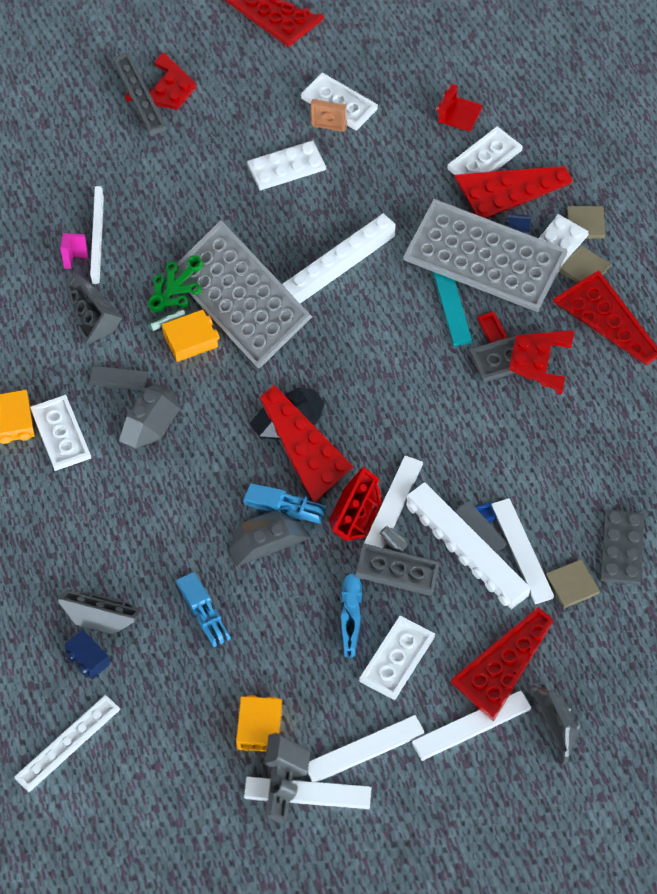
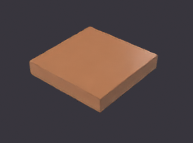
[311,99,347,132]

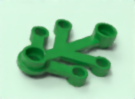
[149,255,203,313]

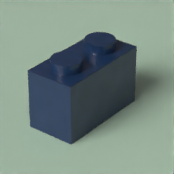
[64,630,110,679]

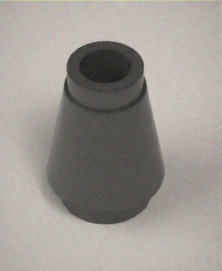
[379,525,408,552]

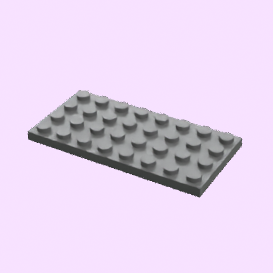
[403,199,567,312]
[170,220,312,369]

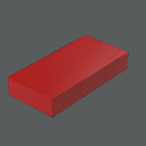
[477,311,508,343]

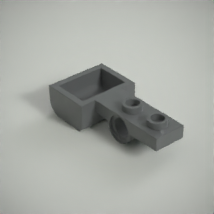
[265,733,310,824]

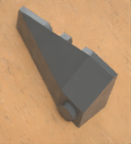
[66,272,122,343]

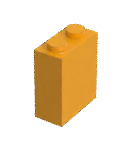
[162,310,220,362]
[0,390,35,444]
[236,695,282,752]

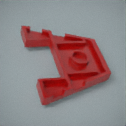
[125,52,197,110]
[509,330,574,395]

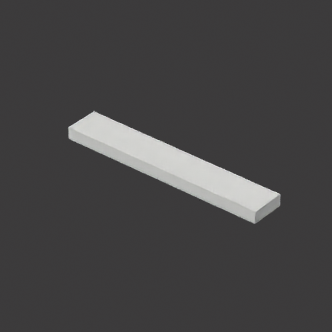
[91,187,104,284]
[364,456,423,548]
[491,498,554,604]
[412,691,531,761]
[14,695,120,792]
[307,715,424,782]
[244,777,371,809]

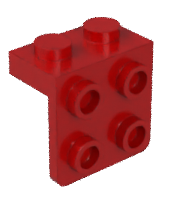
[437,83,482,132]

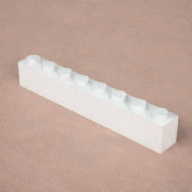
[282,213,395,303]
[407,482,530,610]

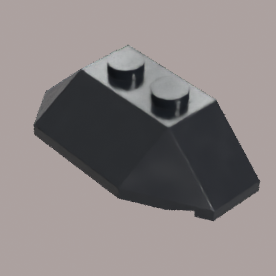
[250,387,325,440]

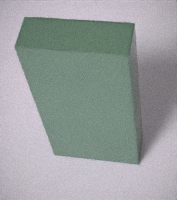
[146,308,186,331]

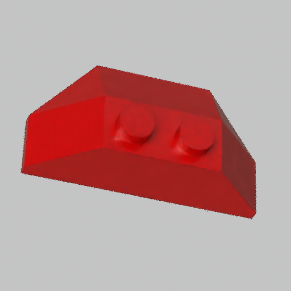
[329,467,382,541]

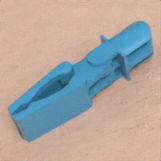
[243,484,327,524]
[176,572,231,647]
[341,573,362,658]

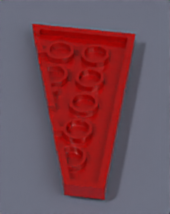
[224,0,324,47]
[454,166,573,219]
[552,270,657,365]
[260,385,354,502]
[451,607,553,722]

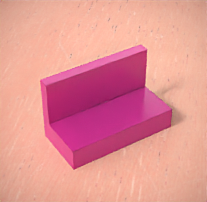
[60,233,88,269]

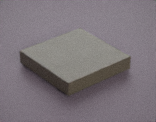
[567,206,605,238]
[559,245,611,283]
[546,559,600,608]

